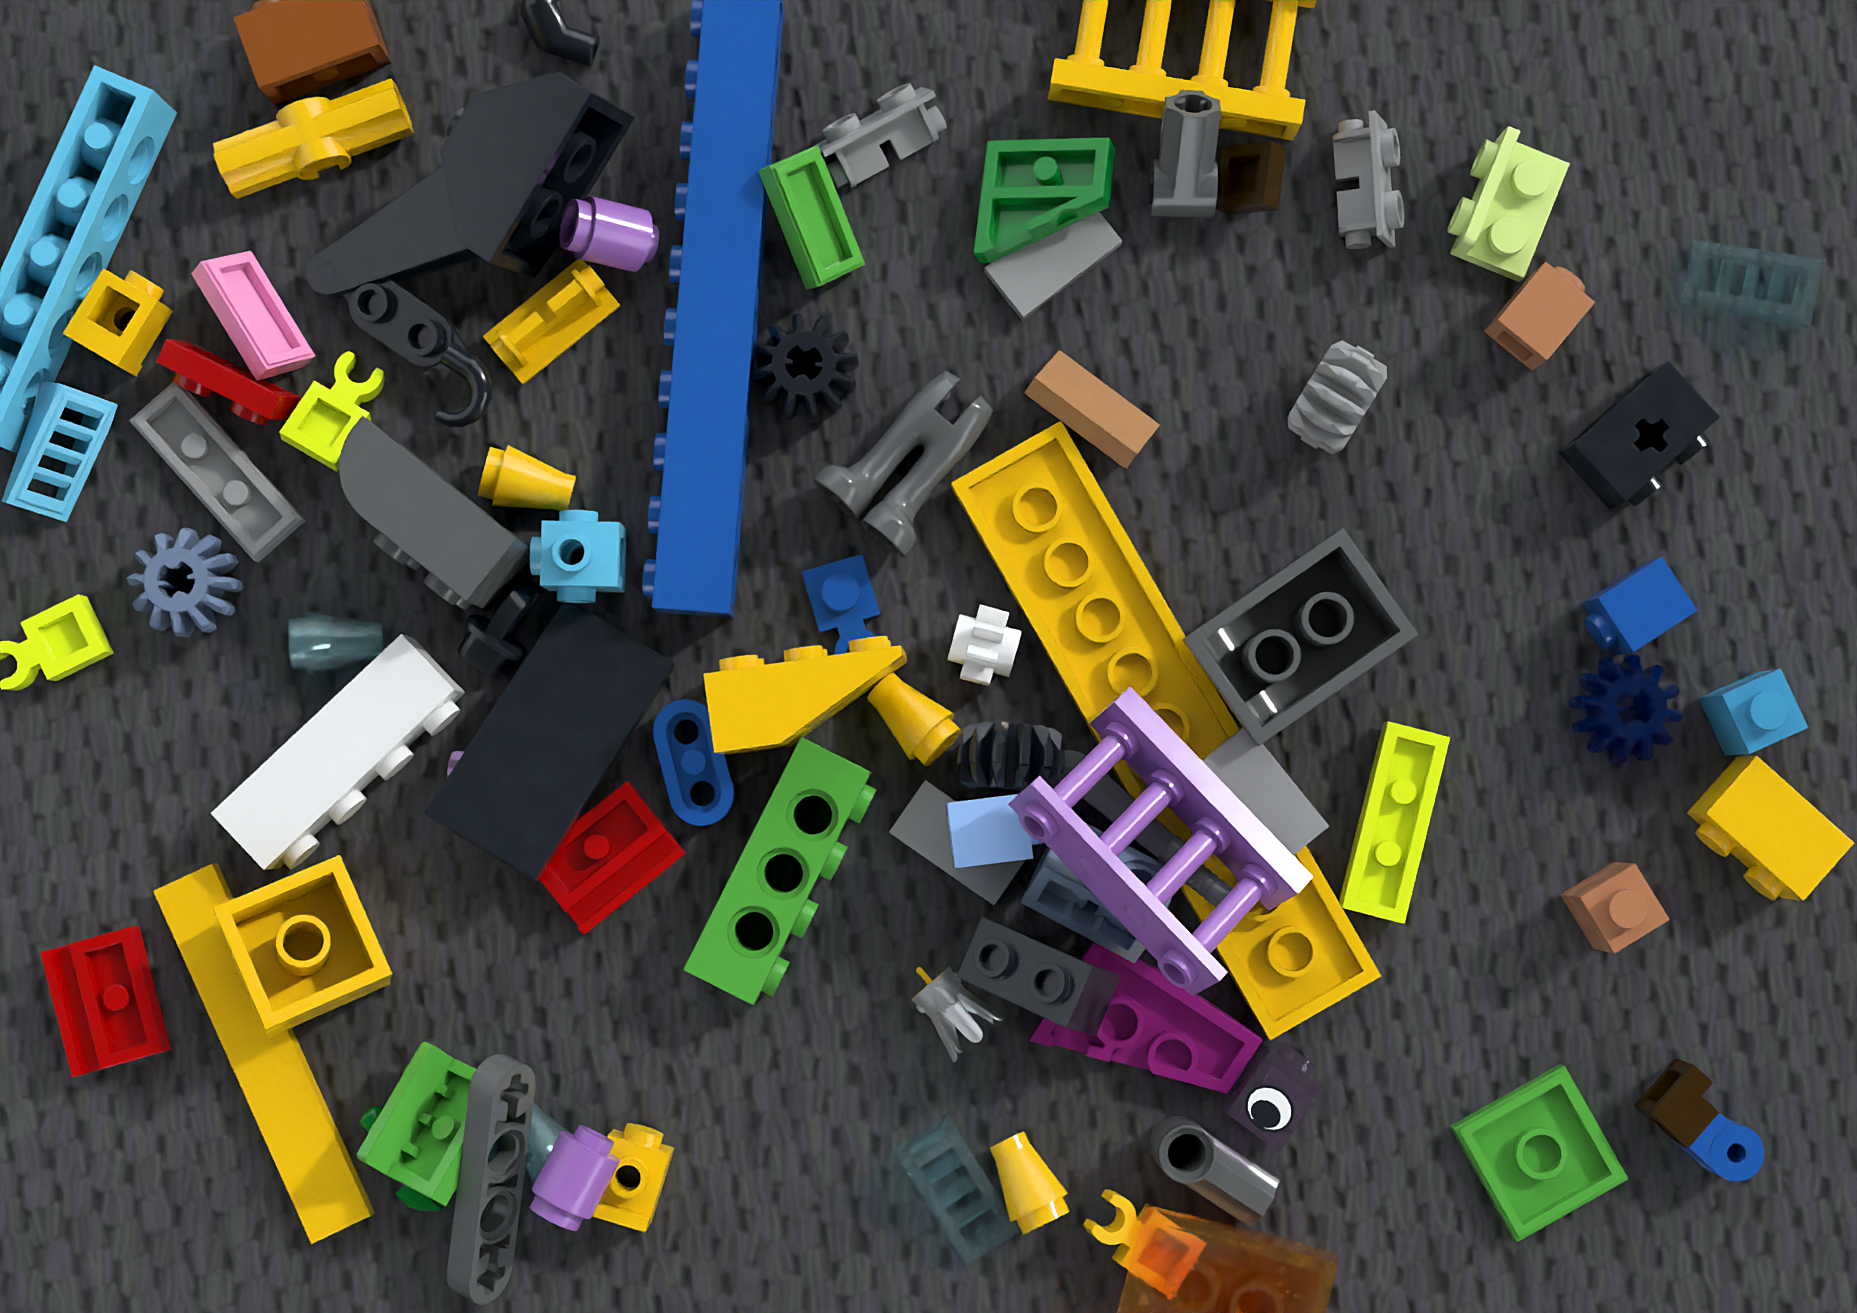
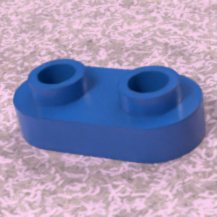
[653,699,735,826]

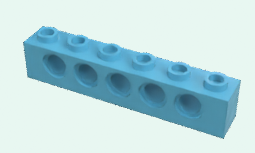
[0,65,177,454]

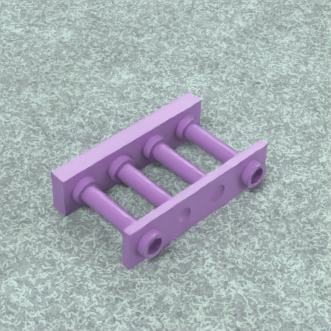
[1008,687,1313,996]

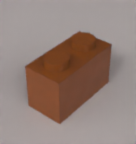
[233,0,391,105]

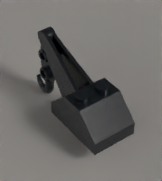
[306,72,635,427]

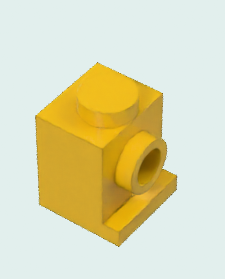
[62,268,174,376]
[593,1123,674,1232]

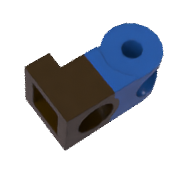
[1634,1058,1765,1182]

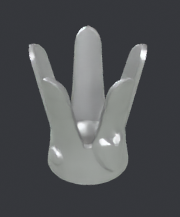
[911,966,1004,1062]

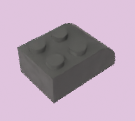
[339,415,530,611]
[1182,528,1419,746]

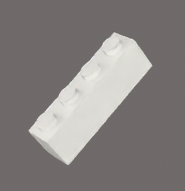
[211,634,465,870]

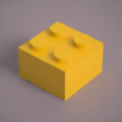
[213,855,392,1038]

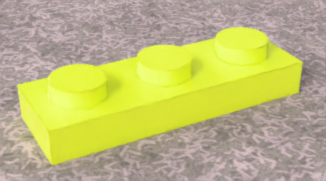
[1339,721,1450,924]

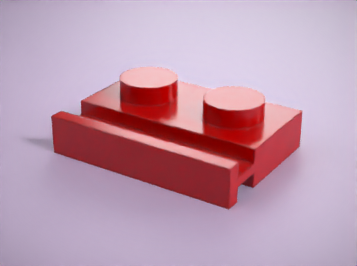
[540,781,687,935]
[40,925,171,1077]

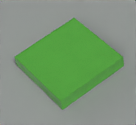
[1450,1064,1628,1242]

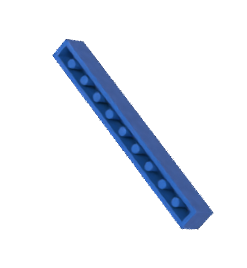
[642,0,784,618]

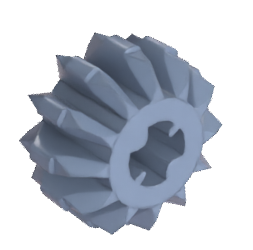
[126,528,244,638]

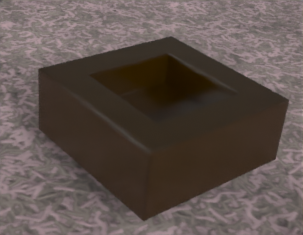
[1215,141,1287,214]

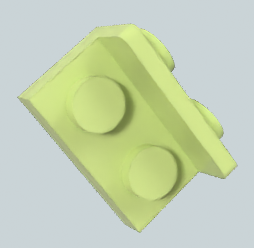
[1447,126,1570,282]

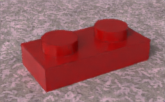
[156,339,301,426]

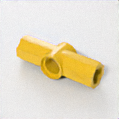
[213,78,414,199]

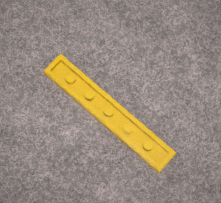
[153,863,375,1244]

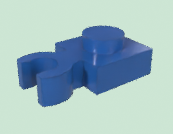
[802,554,881,655]

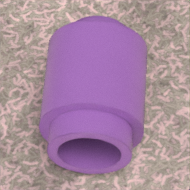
[559,196,659,272]
[530,1125,620,1231]

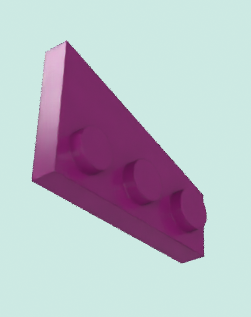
[1029,941,1263,1094]

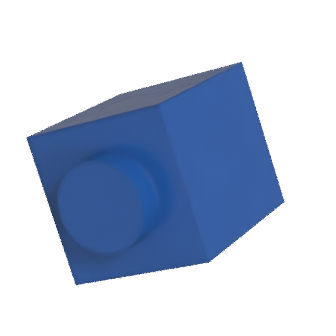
[1582,557,1698,656]

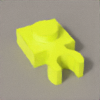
[279,351,385,472]
[0,594,114,691]

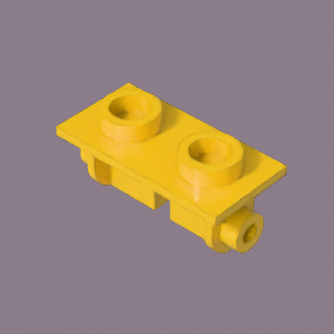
[483,259,620,385]

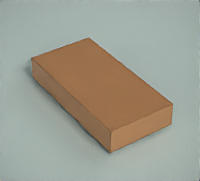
[1025,350,1160,469]

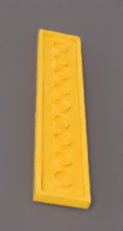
[950,421,1381,1040]

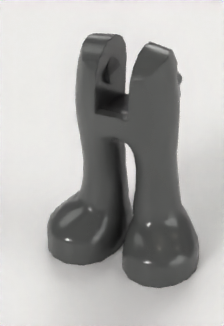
[813,370,993,558]

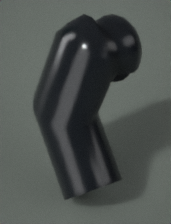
[520,0,600,66]

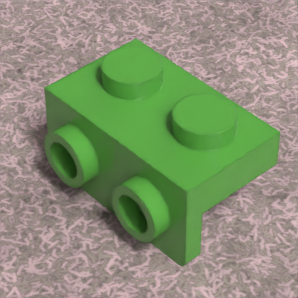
[357,1042,477,1206]

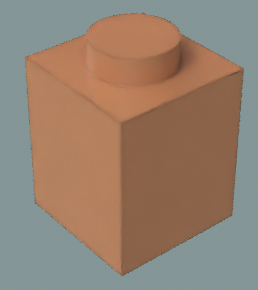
[1484,262,1595,371]
[1560,862,1670,954]

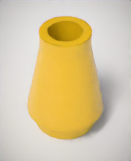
[478,445,576,511]
[867,672,961,766]
[990,1131,1070,1235]

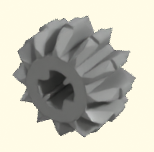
[1288,340,1387,454]

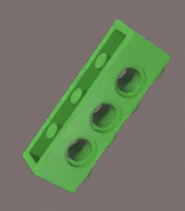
[683,737,877,1005]

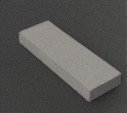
[129,382,306,563]

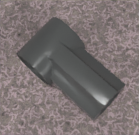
[1149,90,1221,219]
[1150,1116,1280,1227]

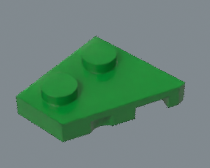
[974,138,1115,263]

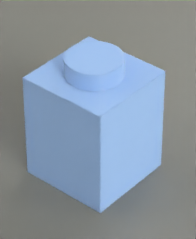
[945,794,1043,868]

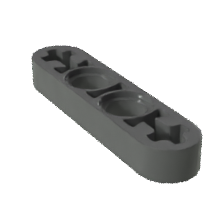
[447,1054,536,1305]

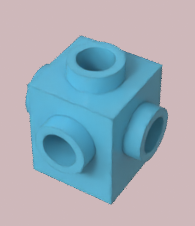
[530,510,627,603]

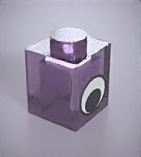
[1218,1043,1324,1152]

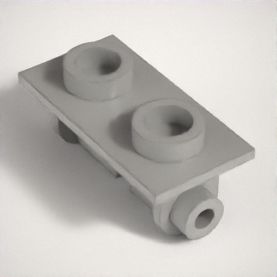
[813,83,947,188]
[1332,110,1404,249]

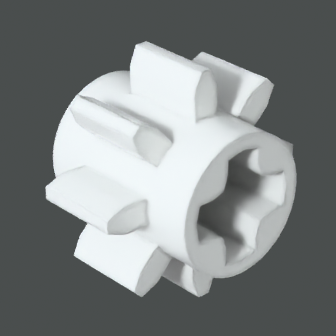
[947,604,1021,686]

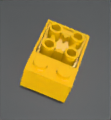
[703,636,907,755]

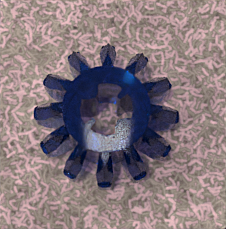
[1568,655,1684,763]

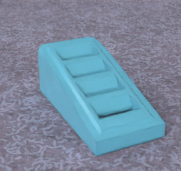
[2,381,118,522]

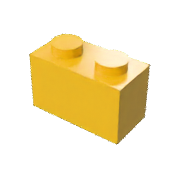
[1687,756,1854,901]

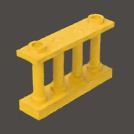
[1047,0,1318,141]

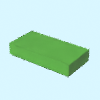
[758,145,865,290]

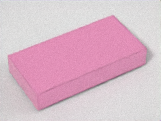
[191,251,315,381]

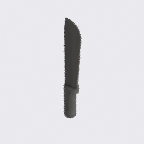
[1060,750,1233,908]

